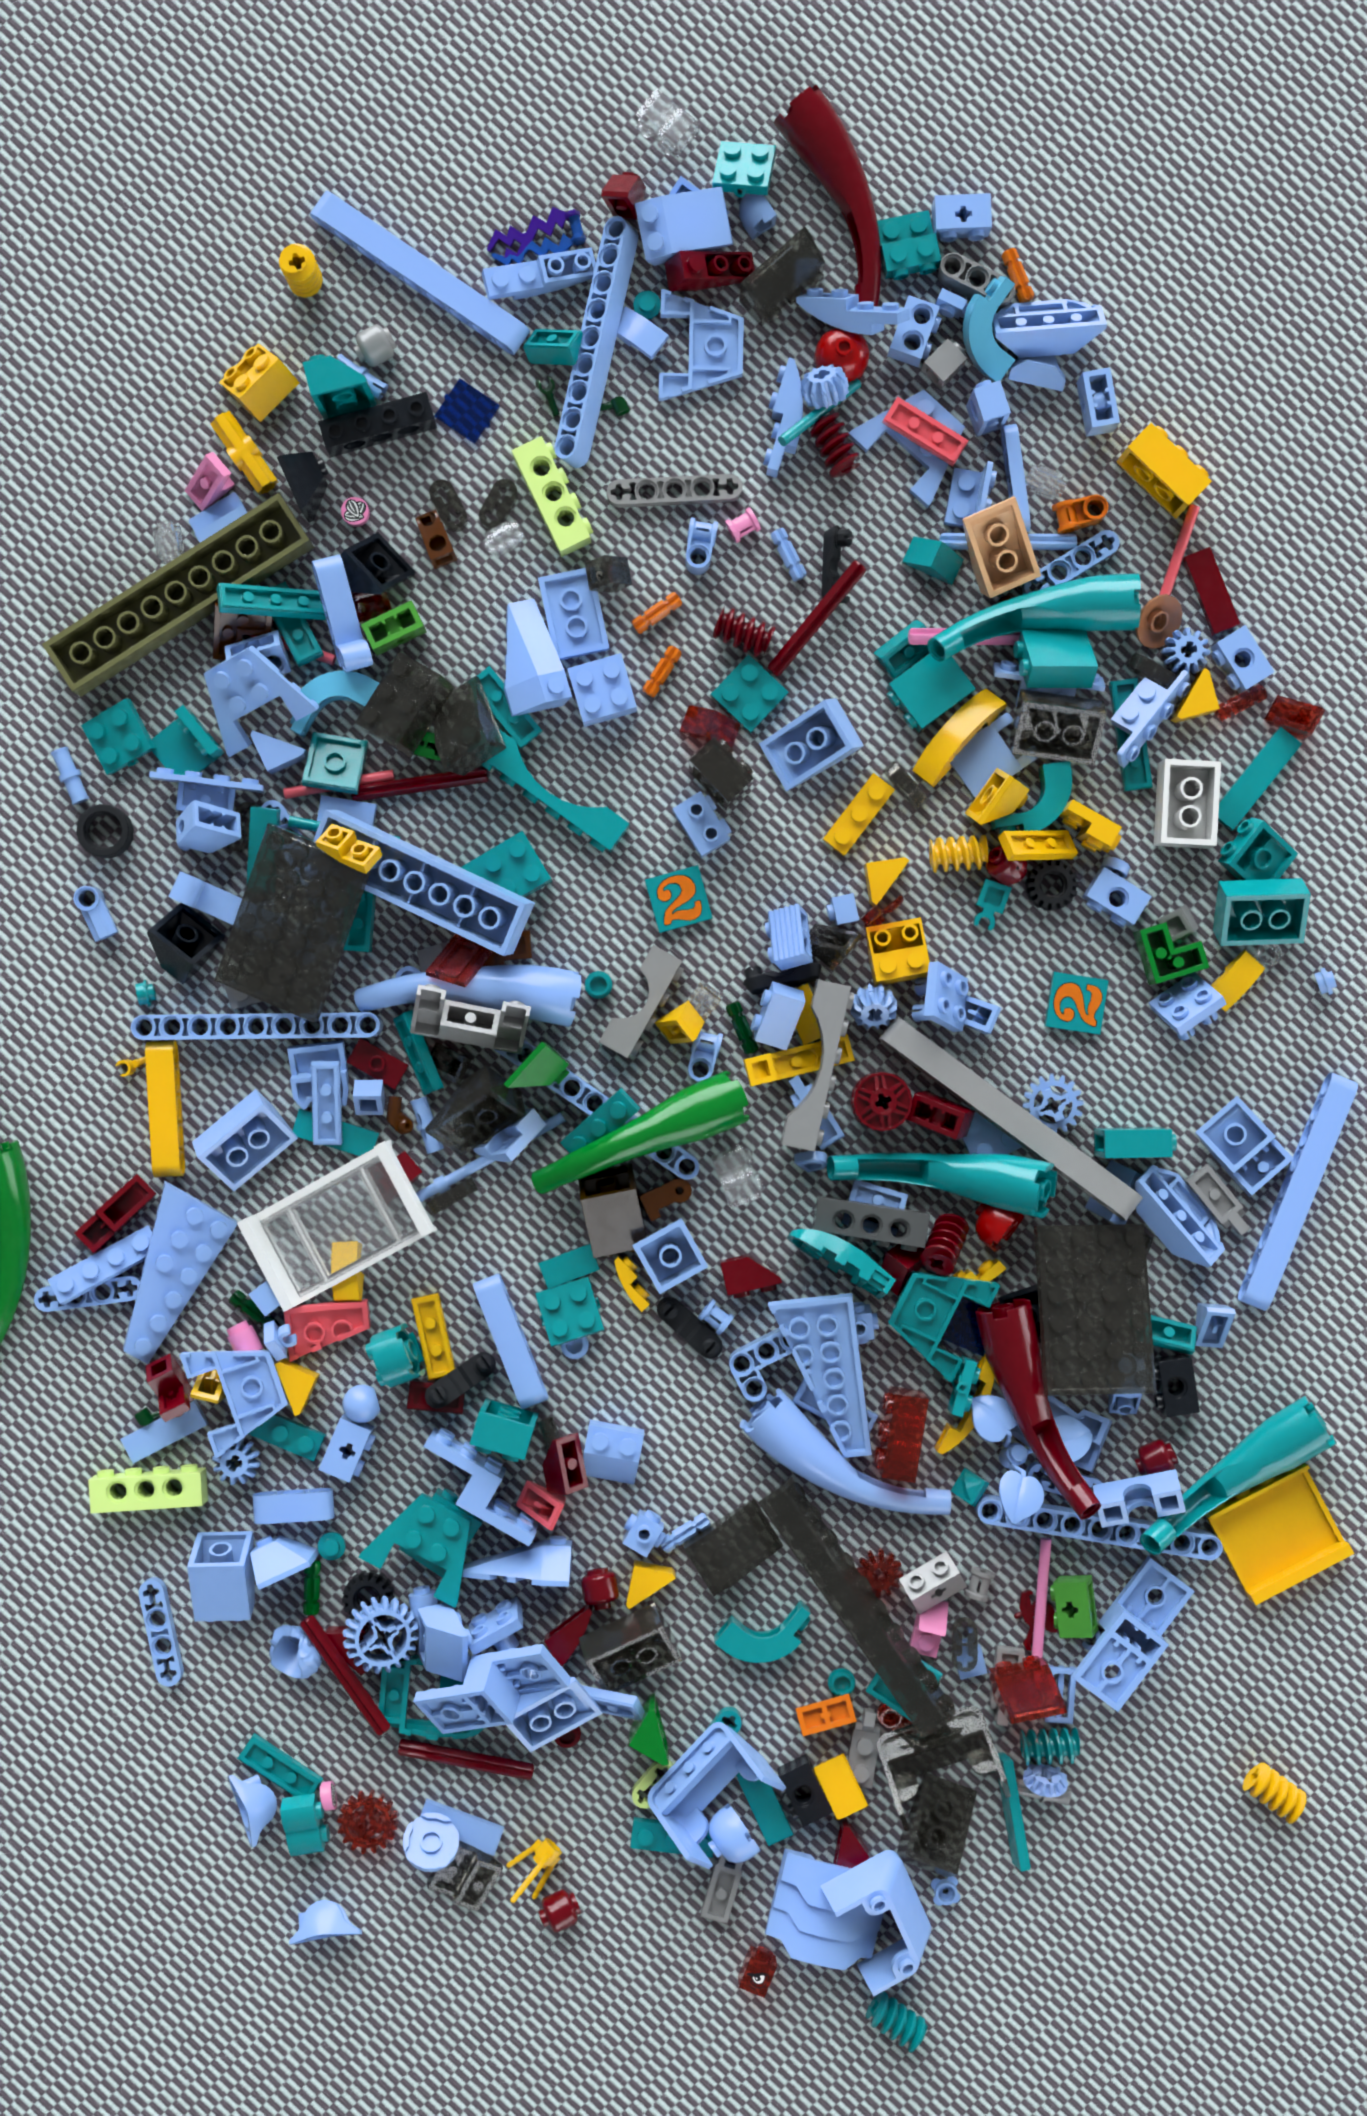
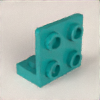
[152,705,225,784]

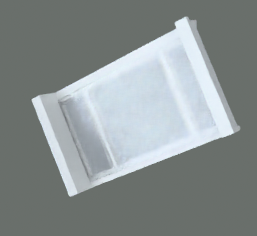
[237,1140,437,1312]

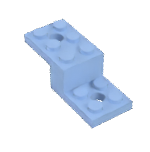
[423,1428,538,1546]
[1071,1556,1195,1712]
[413,1644,571,1734]

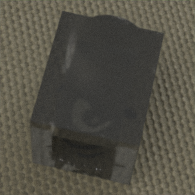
[585,555,632,593]

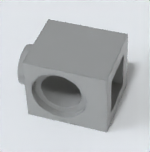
[921,338,967,390]

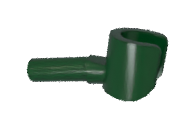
[535,375,560,417]
[600,396,630,416]
[134,1407,161,1426]

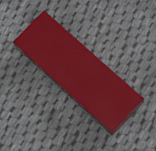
[1183,547,1240,636]

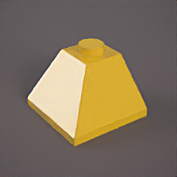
[965,768,1030,825]

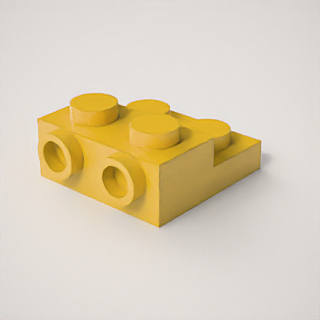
[1059,799,1122,853]

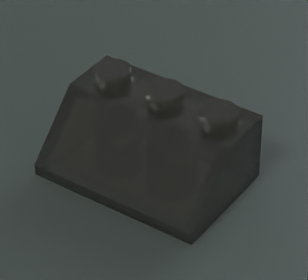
[739,226,825,326]

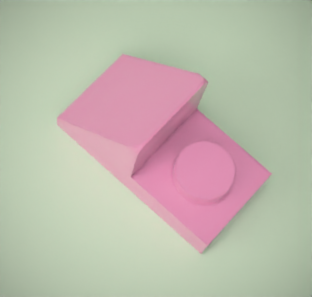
[185,452,235,511]
[908,1601,949,1658]

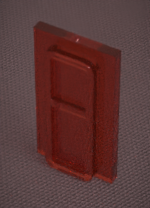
[425,934,494,987]

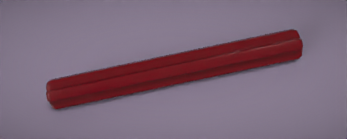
[767,560,867,677]
[351,767,488,801]
[300,1615,390,1736]
[398,1739,534,1780]

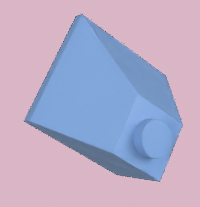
[250,1535,319,1590]

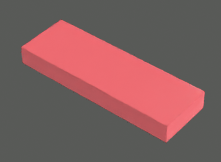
[882,396,969,467]

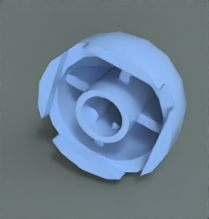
[708,1803,760,1863]

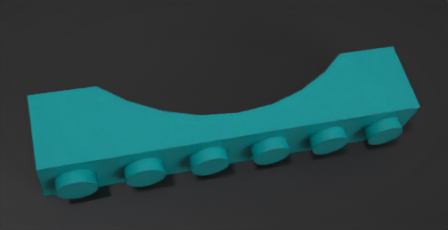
[474,725,630,853]

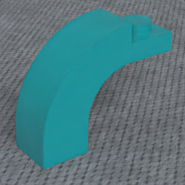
[990,761,1072,834]
[714,1600,811,1663]

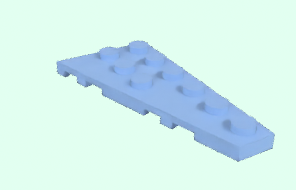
[123,1181,237,1364]

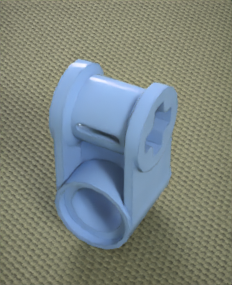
[685,517,718,575]
[688,1031,723,1082]

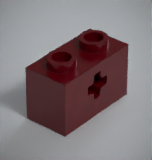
[906,1091,975,1140]

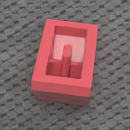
[516,1480,566,1531]

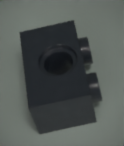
[1150,1353,1200,1417]
[777,1753,833,1827]

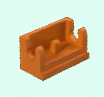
[795,1693,857,1736]

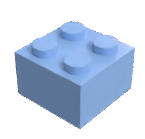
[567,653,637,727]

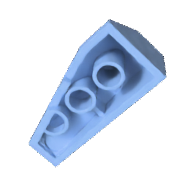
[504,599,572,717]
[463,1536,572,1587]

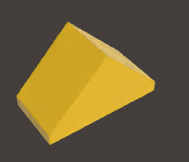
[1170,668,1220,723]
[864,857,910,907]
[655,1000,705,1044]
[190,1350,226,1404]
[275,1358,320,1416]
[626,1560,676,1609]

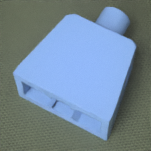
[176,800,241,853]

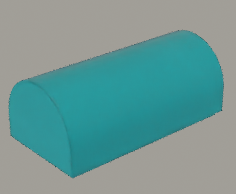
[1136,1313,1197,1355]

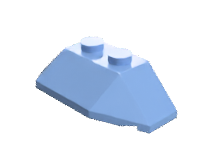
[992,299,1107,358]
[1135,1165,1225,1268]

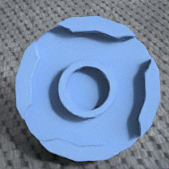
[403,1813,459,1872]

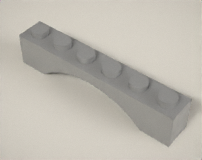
[780,979,854,1152]

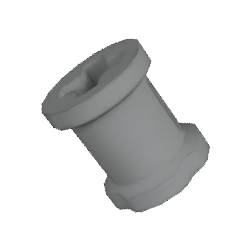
[964,1566,995,1602]

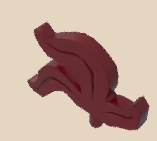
[1014,1590,1057,1651]

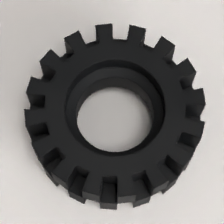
[1025,860,1079,911]
[342,1570,395,1625]

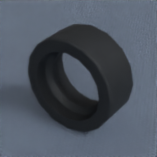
[76,804,134,859]

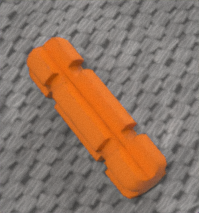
[1002,248,1034,303]
[632,592,682,634]
[643,645,681,697]

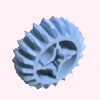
[342,1595,419,1674]

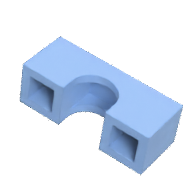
[1093,1469,1186,1528]

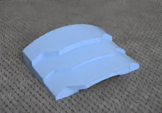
[765,1848,883,1971]

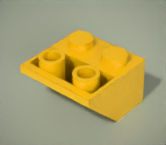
[219,344,300,422]
[865,917,930,987]

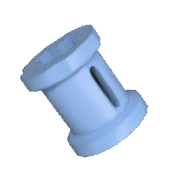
[697,1299,734,1335]

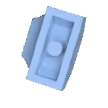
[1008,355,1066,392]

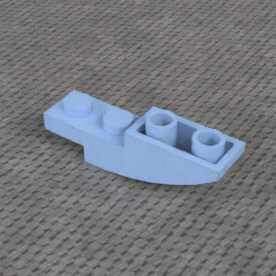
[481,247,596,300]
[796,288,910,335]
[763,357,803,478]

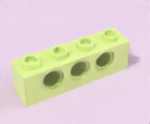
[511,436,593,557]
[88,1464,208,1514]

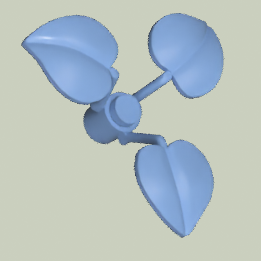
[971,1395,1092,1525]

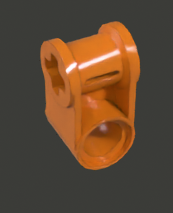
[1051,494,1108,534]

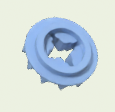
[1023,1763,1068,1798]

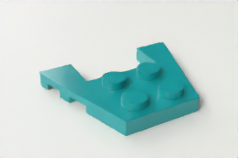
[888,1271,1000,1383]
[358,1493,472,1608]

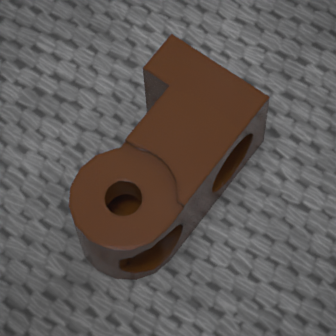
[415,509,457,569]
[639,1178,692,1222]

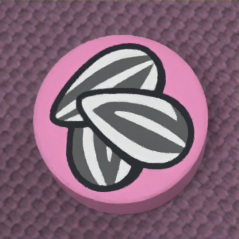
[341,497,370,527]
[320,1781,337,1811]

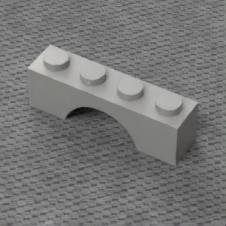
[599,945,684,1058]

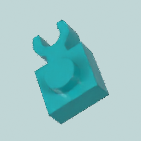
[973,879,1012,931]

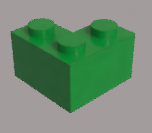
[1133,922,1210,985]

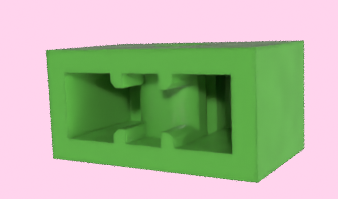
[361,600,427,656]
[1050,1575,1098,1638]

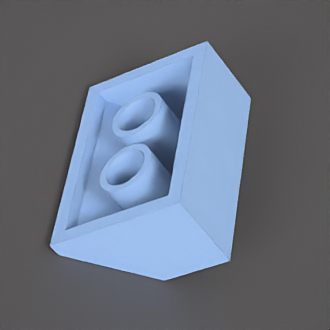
[192,1089,298,1191]

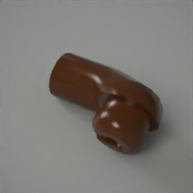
[386,1096,414,1134]

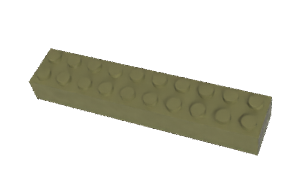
[42,493,315,697]

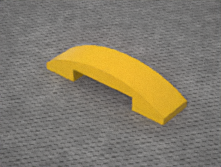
[912,688,1007,788]
[743,1034,855,1087]
[934,1351,994,1454]

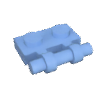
[841,1180,908,1236]

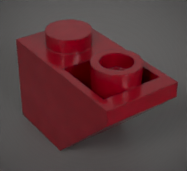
[720,1254,782,1299]

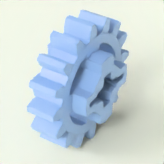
[1023,1073,1084,1133]

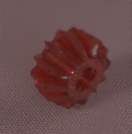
[855,1549,903,1598]

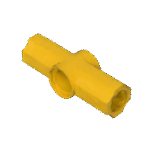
[210,411,279,495]

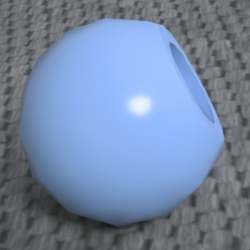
[342,1384,380,1423]

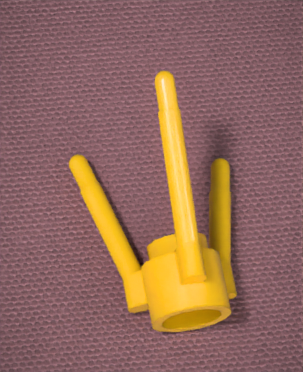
[506,1838,562,1903]

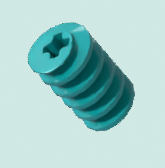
[1019,1727,1080,1766]
[865,1991,928,2053]

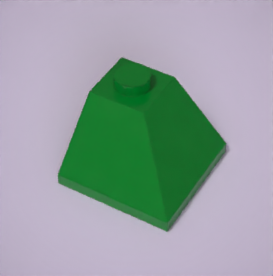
[504,1042,570,1088]

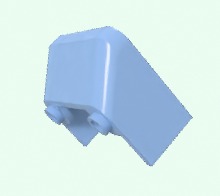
[648,1722,787,1869]
[820,1850,931,1997]

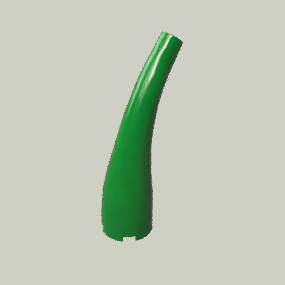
[531,1071,750,1194]
[0,1140,31,1345]

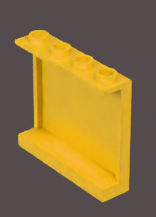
[1205,1463,1354,1605]

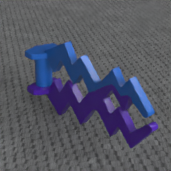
[487,206,586,265]

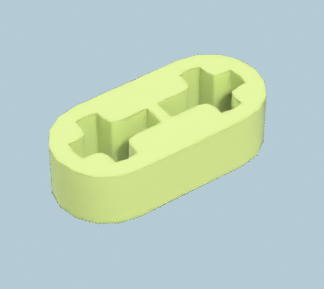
[632,1761,673,1809]

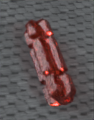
[1214,685,1268,721]

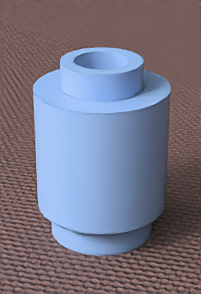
[408,1585,438,1623]

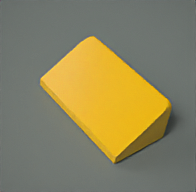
[796,983,821,1045]
[814,1753,869,1820]

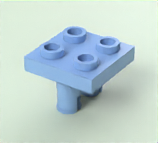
[912,961,969,1032]
[1148,972,1226,1041]
[468,1597,523,1655]

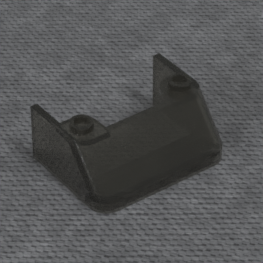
[877,1706,1011,1832]

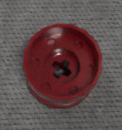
[849,1072,912,1131]

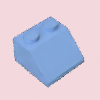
[632,1218,708,1294]
[583,1419,644,1485]

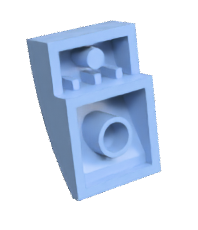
[1195,1096,1294,1198]

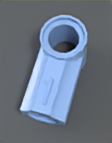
[73,886,119,942]

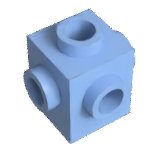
[853,1302,879,1345]
[622,1509,666,1558]

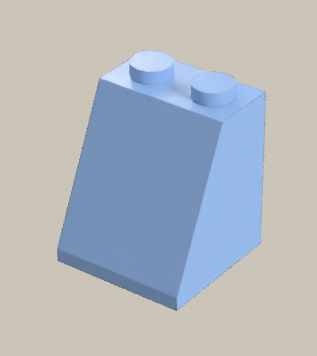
[187,1531,255,1622]

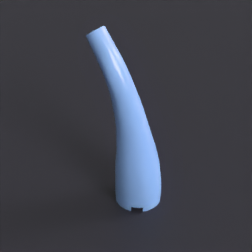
[354,965,581,1027]
[740,1388,951,1515]

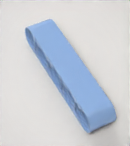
[473,1273,549,1410]

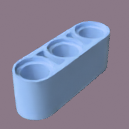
[252,1488,335,1524]

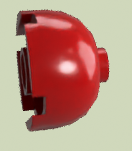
[814,327,870,383]
[975,1203,1025,1253]

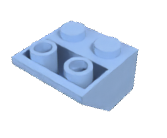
[417,1603,471,1682]

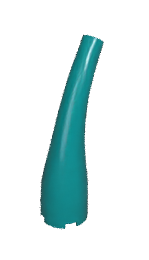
[927,573,1141,662]
[826,1153,1058,1218]
[1140,1395,1337,1555]

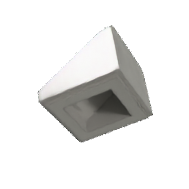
[1157,904,1199,942]

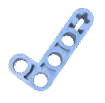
[311,554,373,673]
[168,871,285,943]
[728,1328,792,1402]

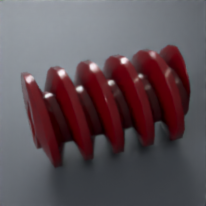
[810,412,860,478]
[713,606,776,657]
[921,1214,969,1276]

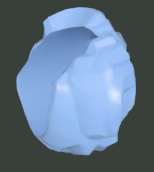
[269,1625,323,1679]

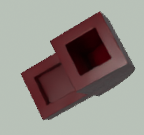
[145,1353,194,1422]

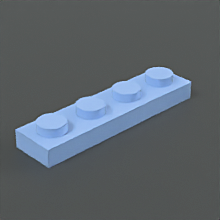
[48,1225,153,1306]

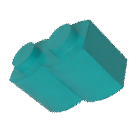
[280,1793,330,1857]

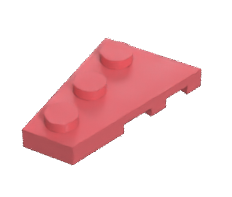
[284,1299,371,1362]

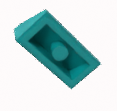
[523,329,583,366]
[874,620,929,679]

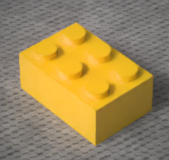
[1116,423,1212,519]

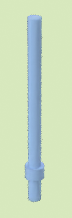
[416,1112,566,1202]

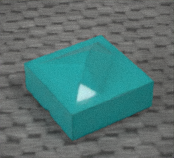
[951,1467,990,1507]

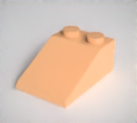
[962,496,1041,598]

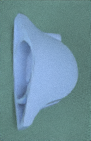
[227,1774,277,1848]
[289,1900,362,1945]

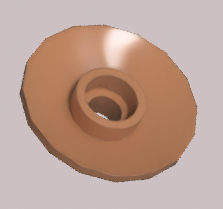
[1135,594,1183,649]

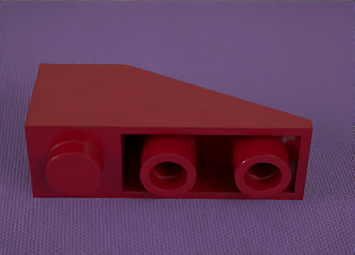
[664,251,756,291]

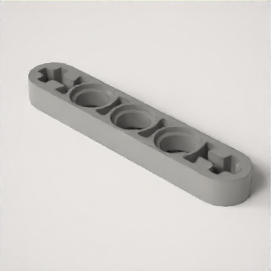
[606,474,742,508]

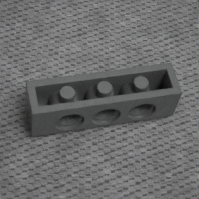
[812,1195,930,1252]

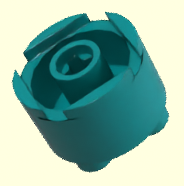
[365,1323,425,1388]

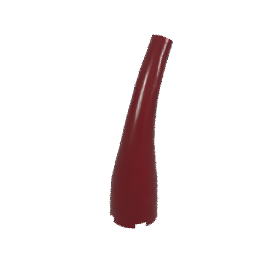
[773,84,881,307]
[975,1299,1101,1520]

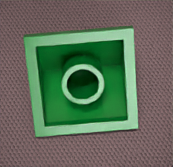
[629,1693,669,1766]

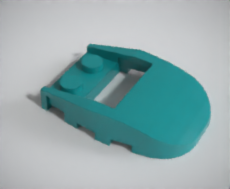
[787,1229,896,1299]
[379,1655,484,1740]

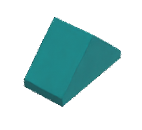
[902,536,964,586]

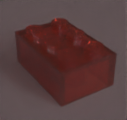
[873,1386,929,1483]

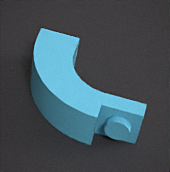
[963,276,1016,382]
[290,670,384,738]

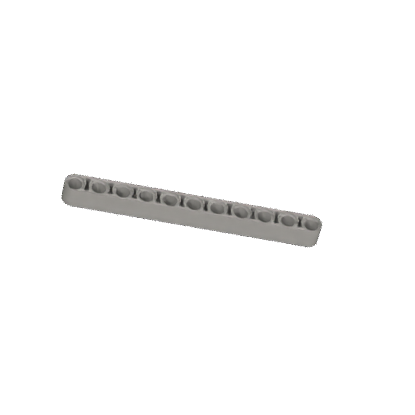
[879,1017,1143,1221]

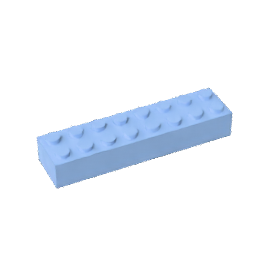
[305,810,535,956]

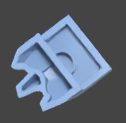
[287,1040,349,1110]

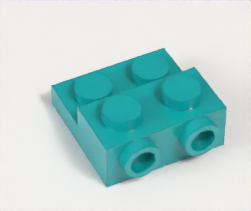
[877,210,942,280]
[1218,817,1298,880]

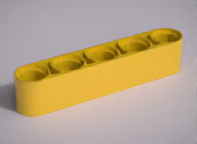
[145,1040,185,1178]

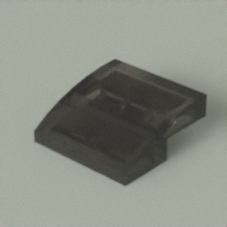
[427,1841,503,1912]

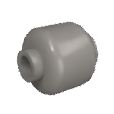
[353,324,397,367]

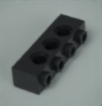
[318,392,437,457]

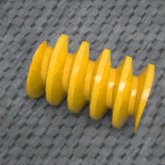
[279,244,323,298]
[929,835,988,873]
[1242,1763,1307,1824]

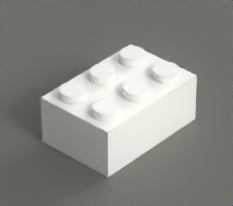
[1153,759,1221,849]

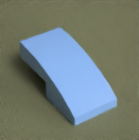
[617,306,669,360]

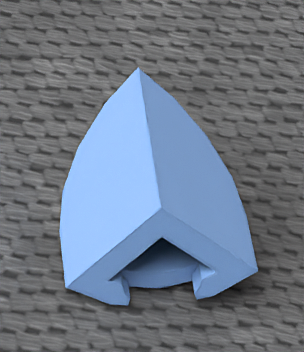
[739,194,777,240]

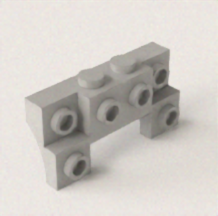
[410,984,531,1054]

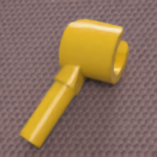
[115,1056,145,1077]

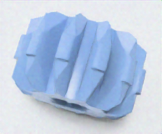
[800,364,849,409]
[1161,628,1210,674]
[850,983,898,1030]
[212,1439,261,1485]

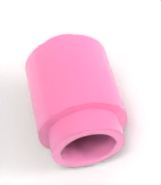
[226,1320,264,1351]

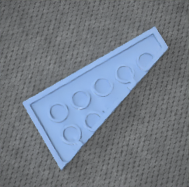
[768,1293,872,1458]

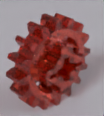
[337,1790,399,1854]

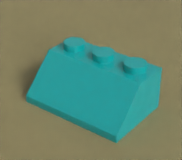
[302,354,377,420]

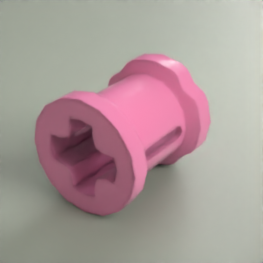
[725,507,761,543]

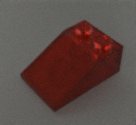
[988,1656,1067,1724]

